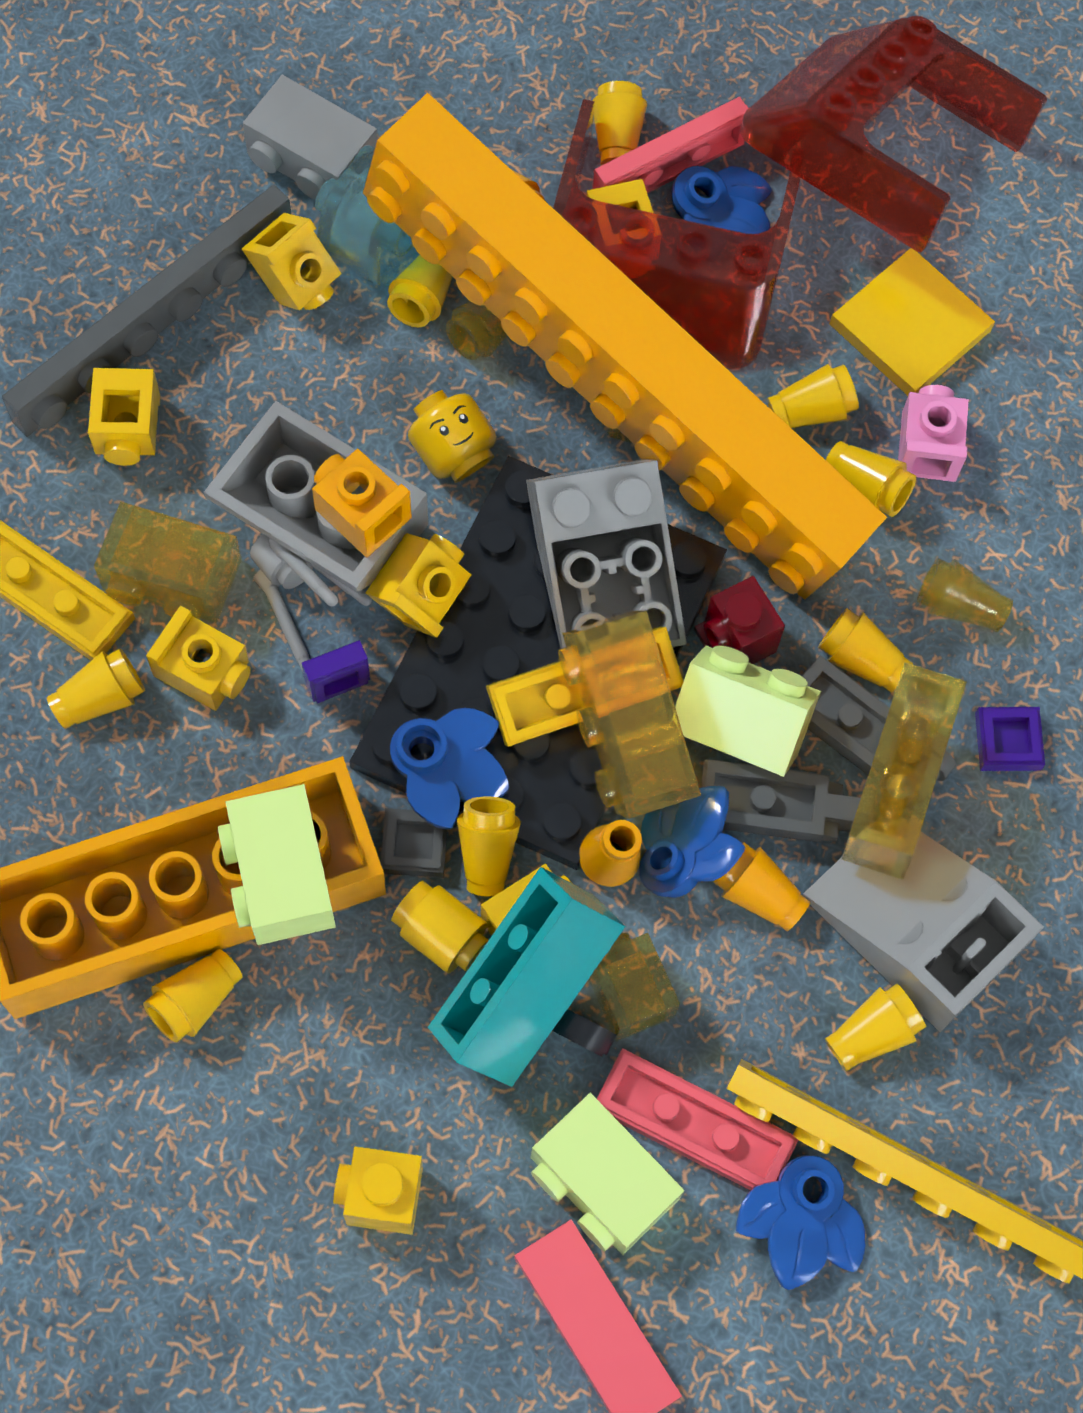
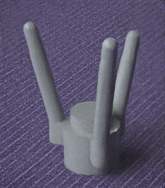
[250,534,372,672]

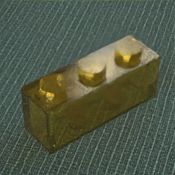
[558,611,701,819]
[841,662,967,879]

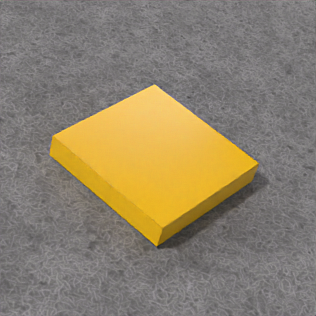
[829,247,995,396]

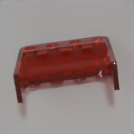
[740,16,1047,253]
[553,99,807,369]

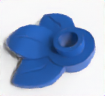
[672,166,772,265]
[390,708,509,830]
[639,786,745,898]
[736,1155,865,1290]

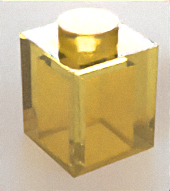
[589,932,680,1042]

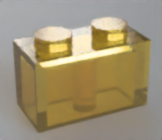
[94,501,242,623]

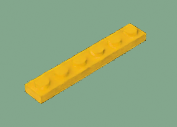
[726,1059,1083,1284]

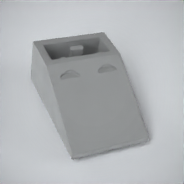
[526,459,687,660]
[803,811,1044,1033]

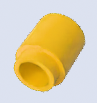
[391,881,488,974]

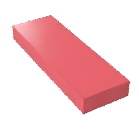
[593,96,750,193]
[597,1048,798,1190]
[514,1219,682,1413]

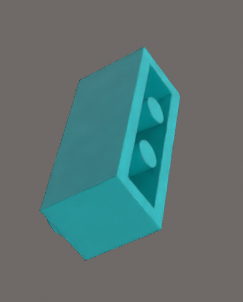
[428,867,626,1087]

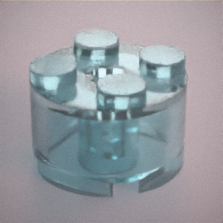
[315,145,419,287]

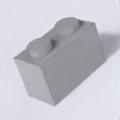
[243,74,377,207]

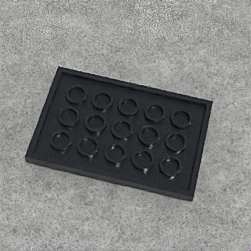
[349,456,727,870]

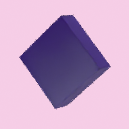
[301,640,370,704]
[975,707,1045,771]

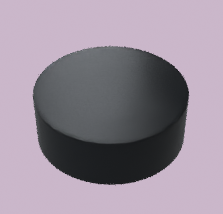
[552,1009,617,1057]

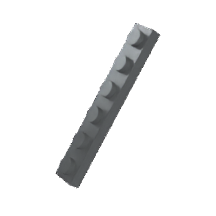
[2,184,291,437]

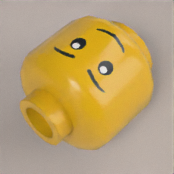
[408,390,497,483]

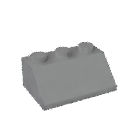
[203,401,428,592]

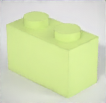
[667,646,821,777]
[218,784,336,945]
[531,1092,685,1255]

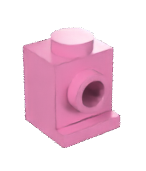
[898,385,969,482]

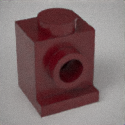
[694,575,785,664]

